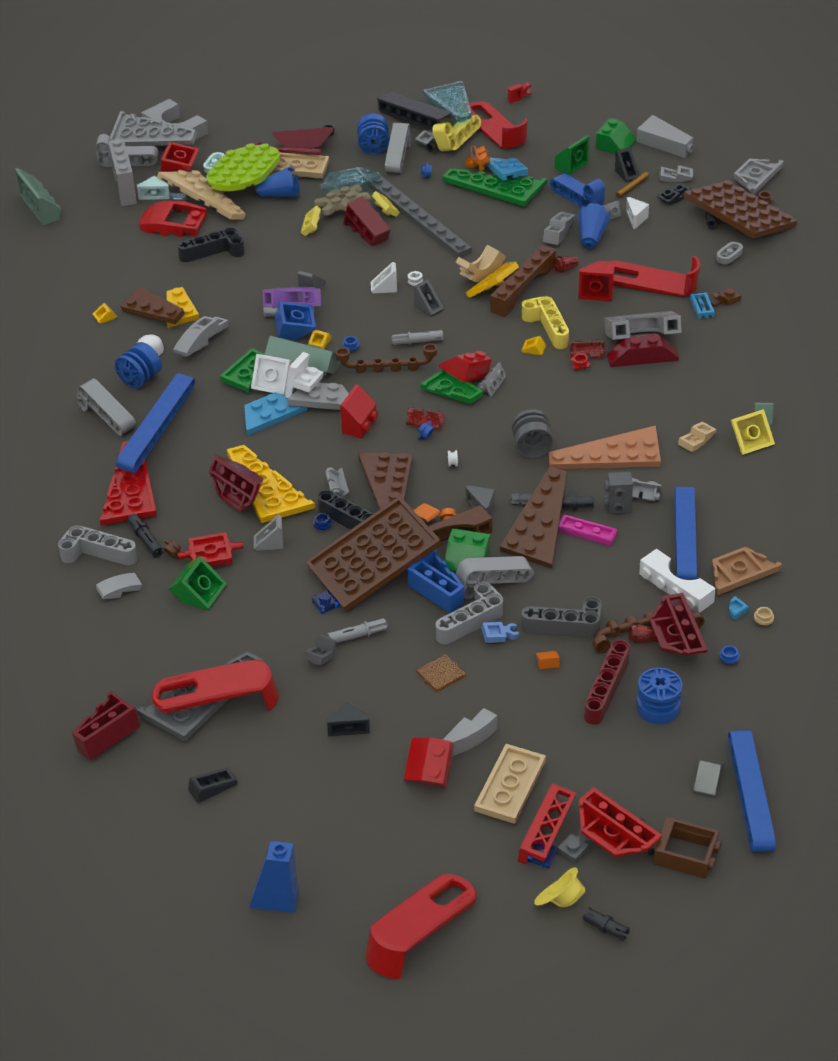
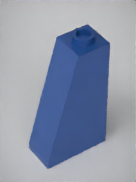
[250,841,299,913]

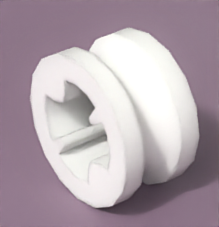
[408,271,423,286]
[448,450,458,467]

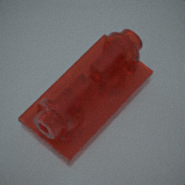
[569,340,606,358]
[406,407,445,429]

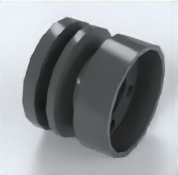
[512,409,554,459]

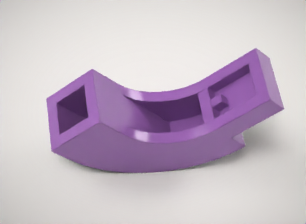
[262,287,321,307]

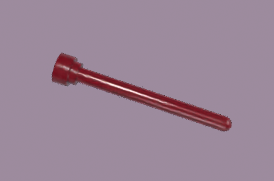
[252,142,322,155]

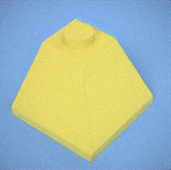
[731,409,775,455]

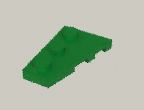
[220,348,265,393]
[420,369,483,404]

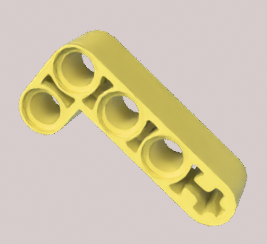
[432,115,481,152]
[522,296,569,349]

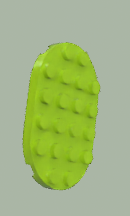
[206,144,281,191]

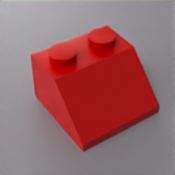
[160,142,199,172]
[578,261,615,302]
[439,351,492,382]
[340,384,378,439]
[404,737,454,788]

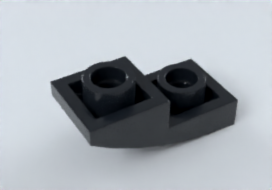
[657,182,691,204]

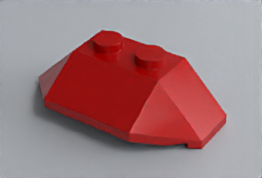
[579,787,662,857]

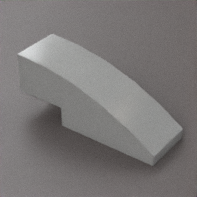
[543,212,576,245]
[443,708,497,756]

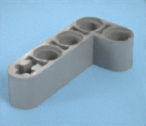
[385,123,411,174]
[96,134,159,167]
[77,378,136,436]
[58,525,138,566]
[455,556,534,599]
[436,582,503,644]

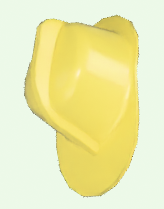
[534,867,585,907]

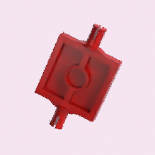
[177,532,244,567]

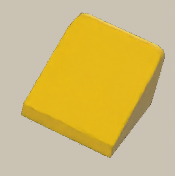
[93,303,117,324]
[308,330,332,349]
[521,336,546,355]

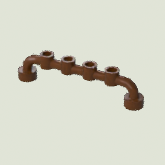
[336,343,437,373]
[592,611,705,653]

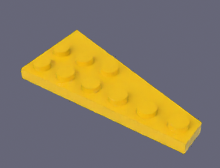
[227,445,315,523]

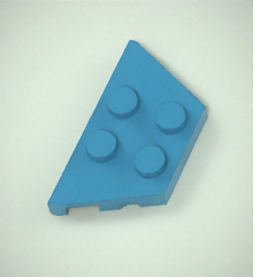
[485,157,528,180]
[244,392,308,435]

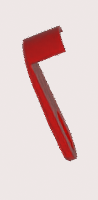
[463,102,528,148]
[610,256,700,297]
[151,659,279,713]
[365,874,477,979]

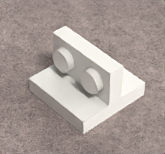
[284,352,324,398]
[251,354,292,395]

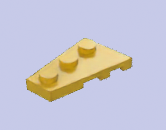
[167,287,199,328]

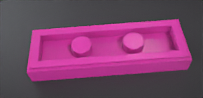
[558,515,618,546]

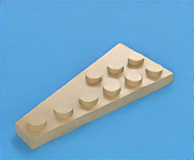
[157,170,246,220]

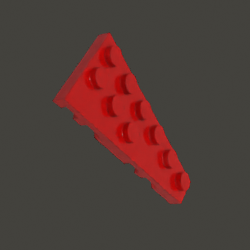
[99,441,157,526]

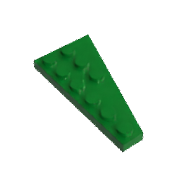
[442,168,547,207]

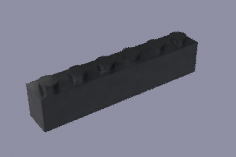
[377,91,454,130]

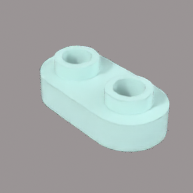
[203,152,225,173]

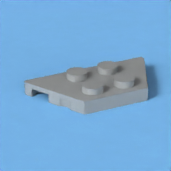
[734,158,784,195]
[288,382,349,410]

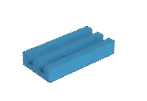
[690,293,715,319]

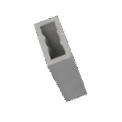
[636,115,694,158]

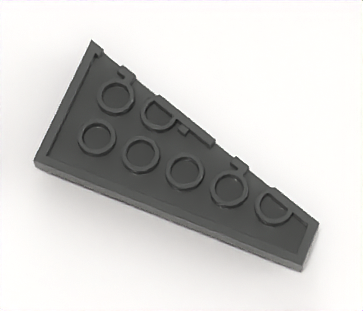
[136,652,264,742]

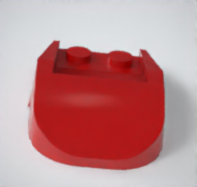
[139,201,207,237]

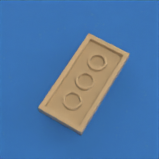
[270,152,329,179]
[474,744,546,824]

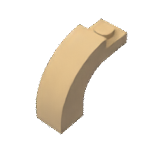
[455,245,507,282]

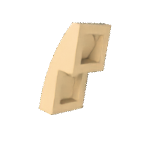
[678,422,717,452]

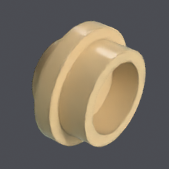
[754,607,774,625]

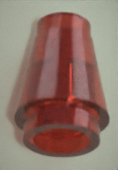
[553,256,579,272]
[629,623,657,643]

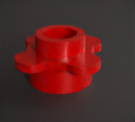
[571,353,590,370]

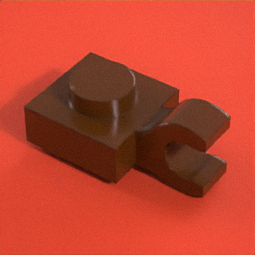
[711,287,742,307]

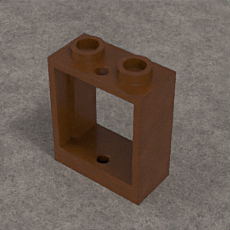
[653,817,722,879]

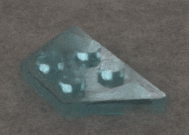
[321,167,380,191]

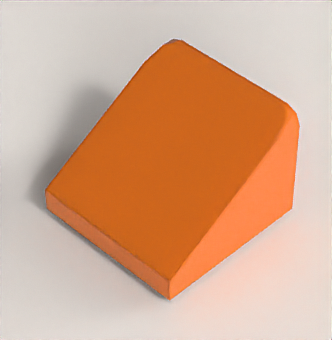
[413,503,441,523]
[536,651,560,670]

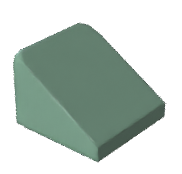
[754,403,773,425]

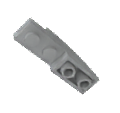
[173,316,229,357]

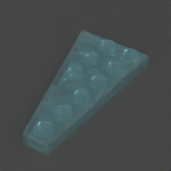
[423,81,472,122]

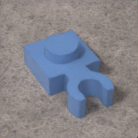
[481,622,519,643]

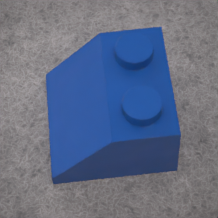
[275,301,316,341]

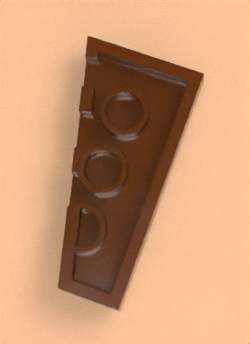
[121,286,185,324]

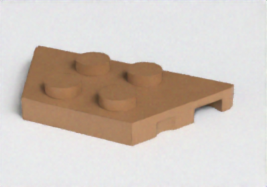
[712,547,782,595]

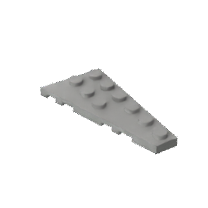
[110,111,197,146]

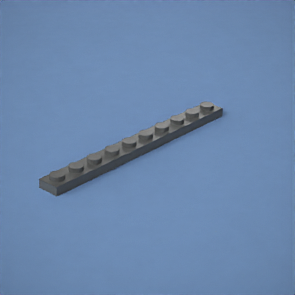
[367,175,472,257]

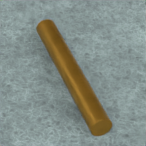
[616,172,649,198]

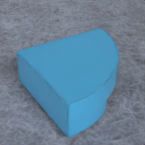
[729,596,749,621]

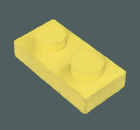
[372,191,400,217]
[301,206,321,236]

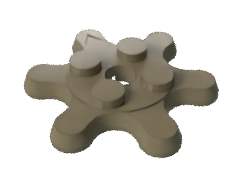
[314,184,371,216]

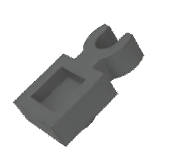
[557,828,593,864]

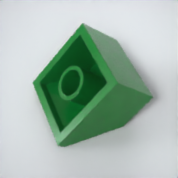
[596,118,636,154]
[554,135,590,175]
[445,529,490,573]
[168,556,227,610]

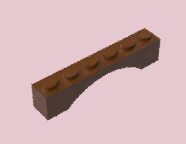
[490,245,556,317]
[428,505,492,542]

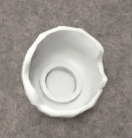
[137,334,164,356]

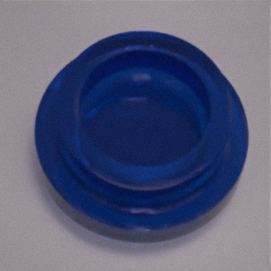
[313,513,332,530]

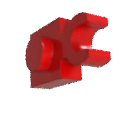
[508,83,532,103]

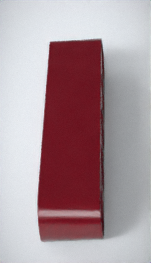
[584,640,630,725]

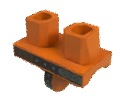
[465,146,491,171]

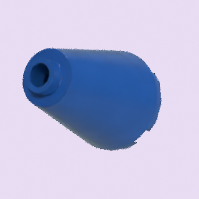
[255,166,300,198]
[578,203,610,249]

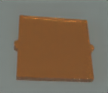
[416,654,465,692]

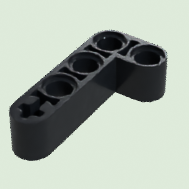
[177,227,245,262]

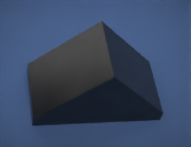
[615,147,640,181]
[327,702,370,737]

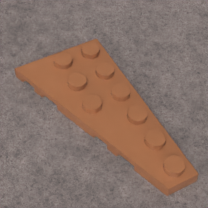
[549,425,661,470]

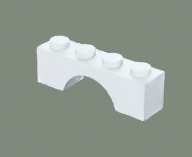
[639,549,716,612]

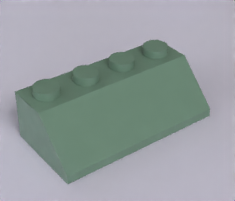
[15,168,61,225]
[265,336,341,376]

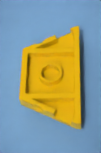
[465,262,519,298]

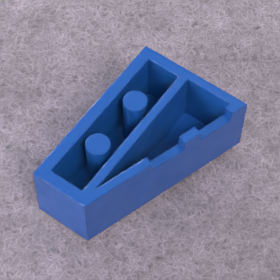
[407,550,464,613]

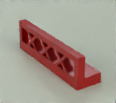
[517,783,576,864]

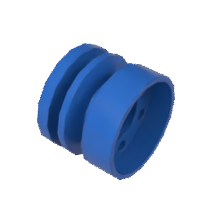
[357,113,390,154]
[114,342,162,389]
[636,667,683,724]

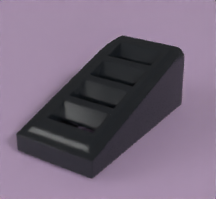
[188,768,238,803]

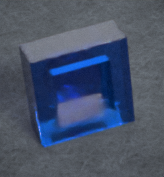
[312,590,339,614]
[528,843,558,869]

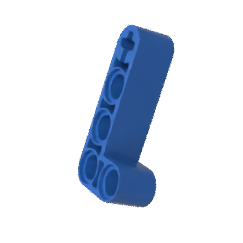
[550,173,605,208]

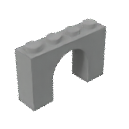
[141,99,208,140]
[108,139,137,206]
[604,311,682,340]

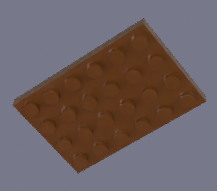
[683,180,797,239]
[305,496,442,612]

